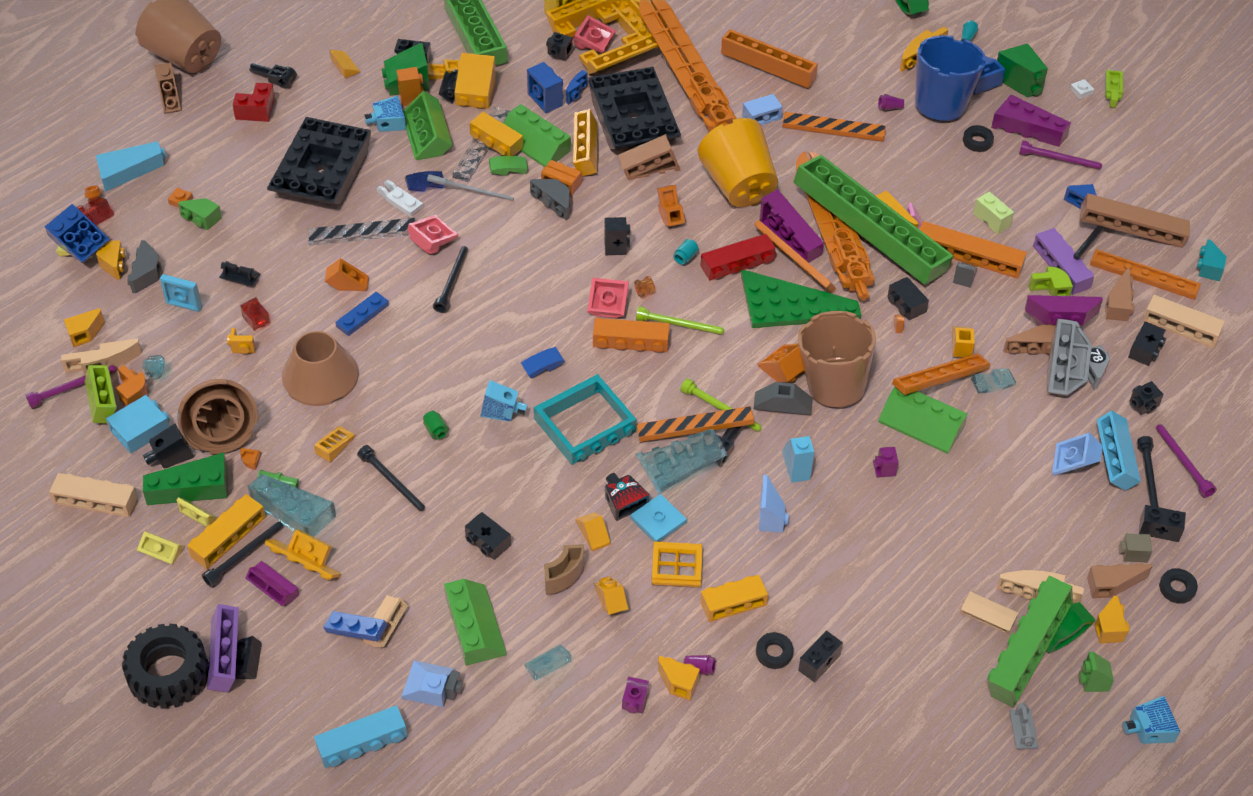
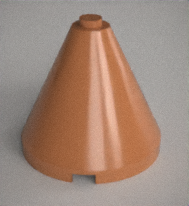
[177,379,258,454]

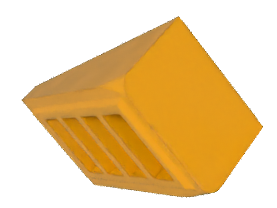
[314,426,355,462]

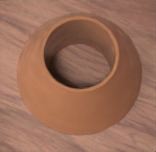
[282,331,358,406]

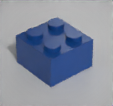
[527,62,564,113]

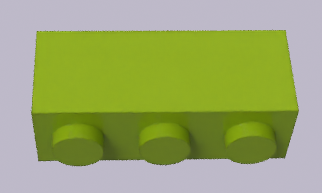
[85,365,116,423]

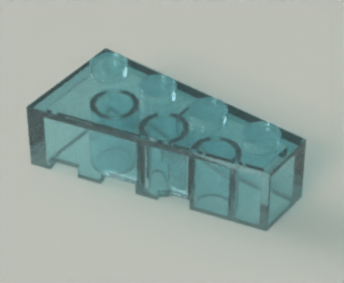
[636,428,727,494]
[248,474,336,537]

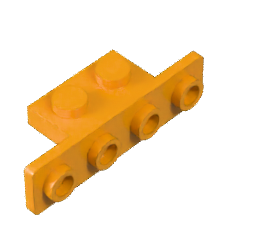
[265,529,341,580]

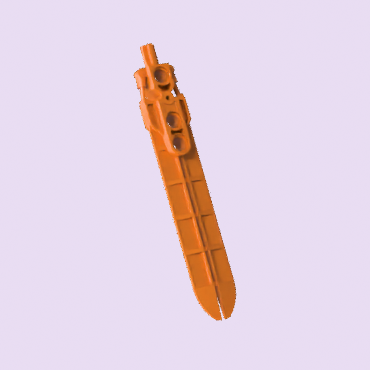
[639,0,736,131]
[796,152,875,301]

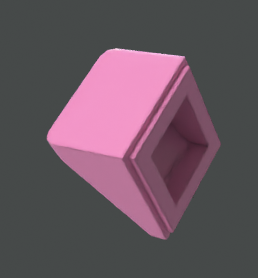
[907,203,922,227]

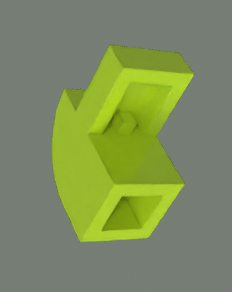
[1028,267,1073,296]

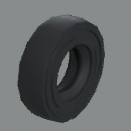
[963,125,994,152]
[1159,568,1198,604]
[756,632,794,669]

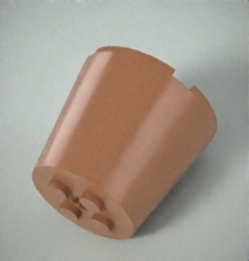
[135,0,221,73]
[798,311,876,407]

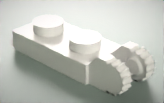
[376,180,423,217]

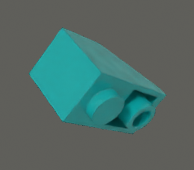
[1196,239,1227,282]

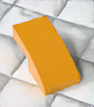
[427,59,460,80]

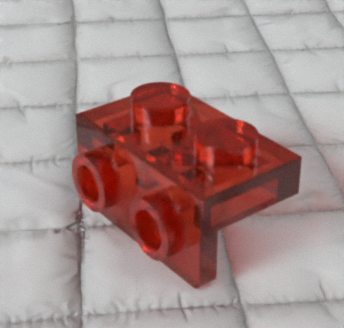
[77,196,114,225]

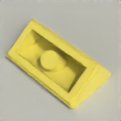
[177,497,218,527]
[137,531,184,564]

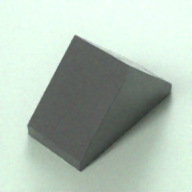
[953,262,978,288]

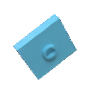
[160,274,202,312]
[630,494,687,542]

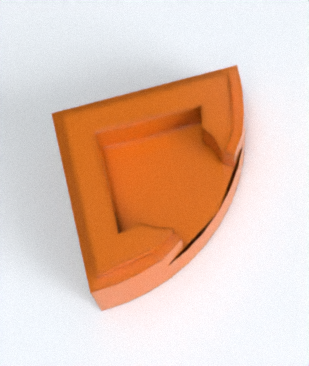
[893,315,905,333]
[240,448,261,470]

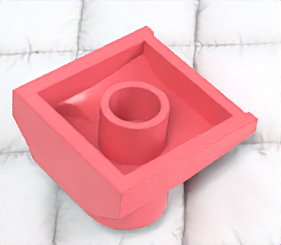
[573,15,616,53]
[407,215,459,254]
[587,278,629,318]

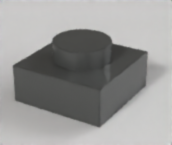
[445,670,463,701]

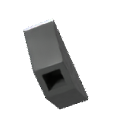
[530,179,570,221]
[127,240,162,293]
[753,382,812,415]

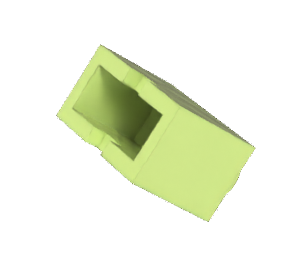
[973,192,1014,234]

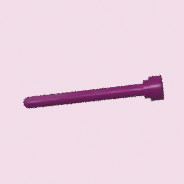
[1019,141,1102,169]
[25,365,117,409]
[1156,424,1217,498]

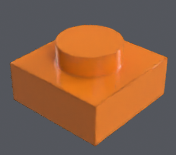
[168,188,193,207]

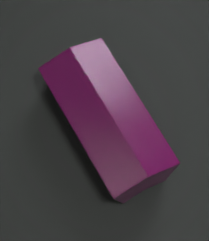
[245,561,299,606]

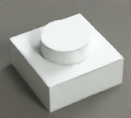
[1070,79,1094,99]

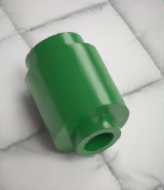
[423,411,449,439]

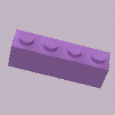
[1033,228,1094,295]
[207,604,239,692]

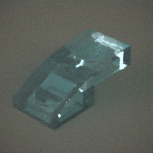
[971,369,1016,393]

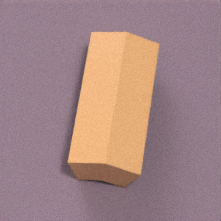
[961,591,1018,635]
[363,595,408,647]

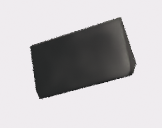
[235,636,262,679]

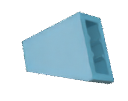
[782,436,814,483]

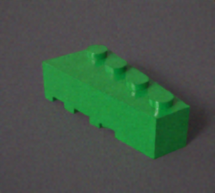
[143,452,228,505]

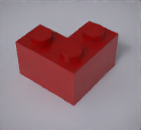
[232,83,275,122]

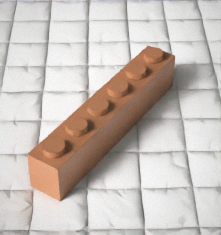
[1080,193,1190,248]

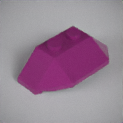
[1025,295,1103,328]

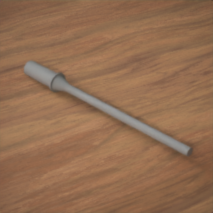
[427,174,514,201]

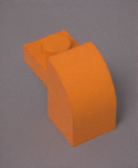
[657,185,685,227]
[116,365,148,406]

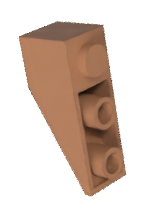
[154,63,181,114]
[1105,268,1135,321]
[1003,325,1056,354]
[1087,563,1152,598]

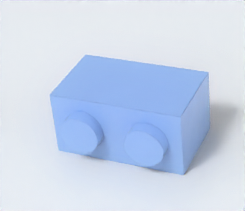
[742,94,782,125]

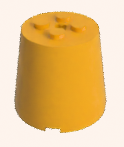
[697,118,778,207]

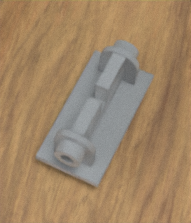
[1009,703,1038,749]

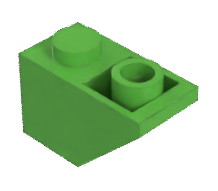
[178,198,222,231]
[1079,652,1114,692]

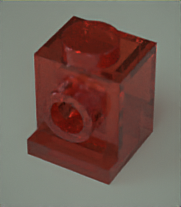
[240,297,270,331]

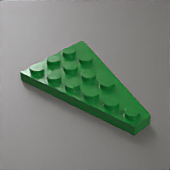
[741,270,862,328]

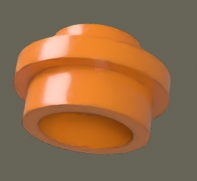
[84,185,102,200]

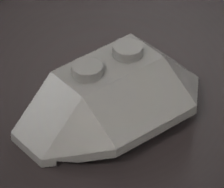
[1047,319,1092,396]

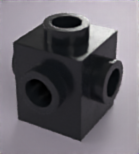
[546,32,573,60]
[1130,381,1164,414]

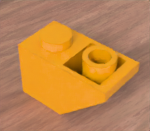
[96,240,126,280]
[63,308,105,347]
[952,326,975,357]
[594,577,628,615]
[1094,596,1129,644]
[658,656,700,700]

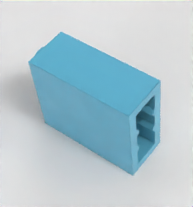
[106,395,170,454]

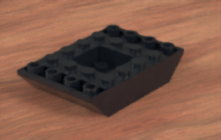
[589,67,681,150]
[267,117,371,205]

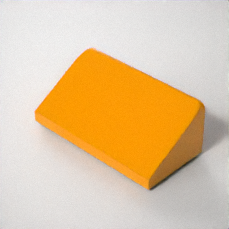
[329,50,360,78]

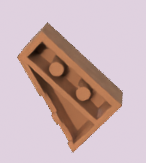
[618,135,681,180]

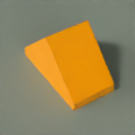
[576,512,610,551]

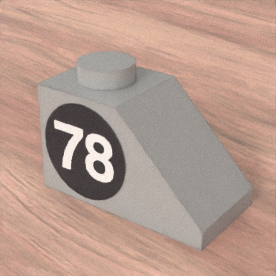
[1088,345,1110,390]

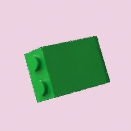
[381,43,430,96]
[997,43,1048,98]

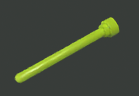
[636,306,724,334]
[680,378,762,431]

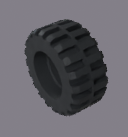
[122,623,208,708]

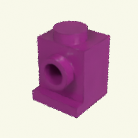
[873,447,899,478]
[622,676,649,714]

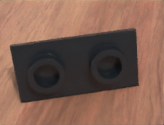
[439,69,458,103]
[219,261,261,287]

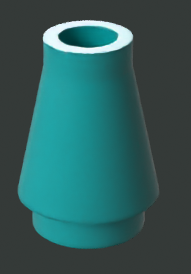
[960,20,979,42]

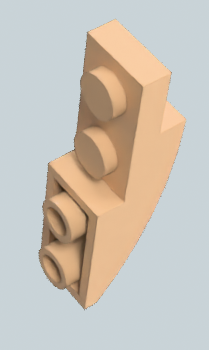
[61,339,142,375]
[996,570,1084,603]

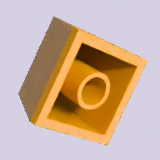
[455,53,496,109]

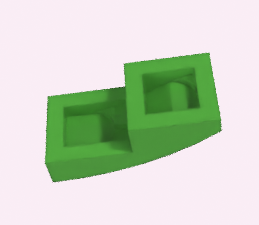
[489,156,528,176]

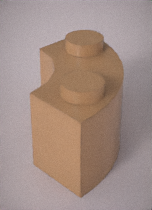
[544,544,584,595]

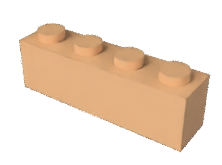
[1143,295,1225,348]
[49,473,138,517]

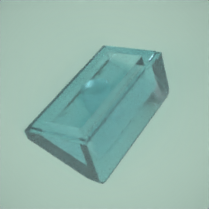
[524,645,571,681]

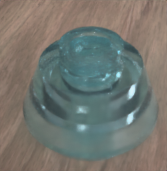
[142,355,165,380]

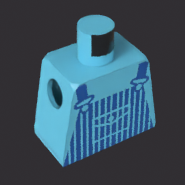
[364,96,406,132]
[480,380,527,422]
[1123,696,1180,744]

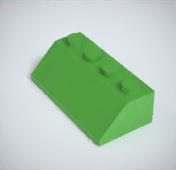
[403,91,453,160]
[503,104,571,167]
[878,387,967,454]
[444,579,507,666]

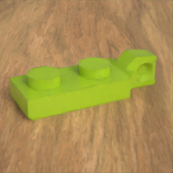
[1105,70,1123,108]

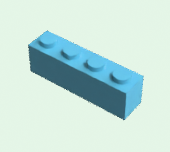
[1097,410,1141,491]
[314,705,407,768]

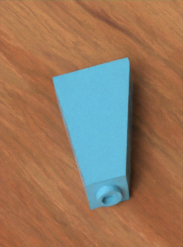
[96,141,166,191]

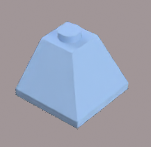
[1052,432,1103,476]
[759,475,789,533]
[401,660,455,707]

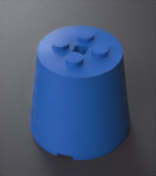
[915,35,986,121]

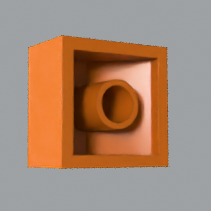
[757,343,804,383]

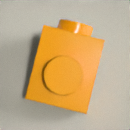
[227,328,256,354]

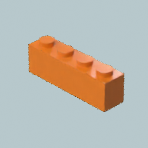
[593,318,669,352]

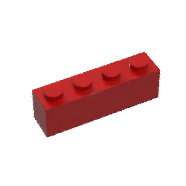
[700,234,776,281]

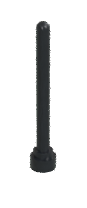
[1073,225,1105,260]
[433,246,468,313]
[1137,436,1159,507]
[357,445,425,511]
[201,522,283,587]

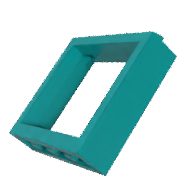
[533,374,637,465]

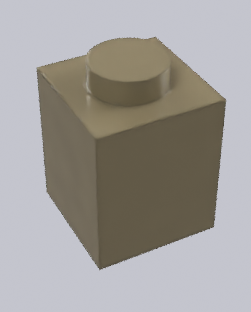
[1119,533,1152,563]

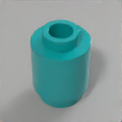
[673,239,699,265]

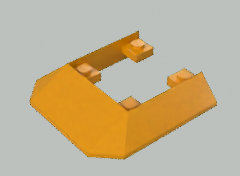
[546,0,670,74]

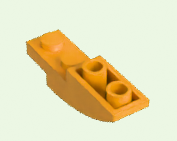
[900,27,948,72]

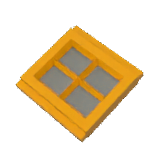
[651,541,702,587]

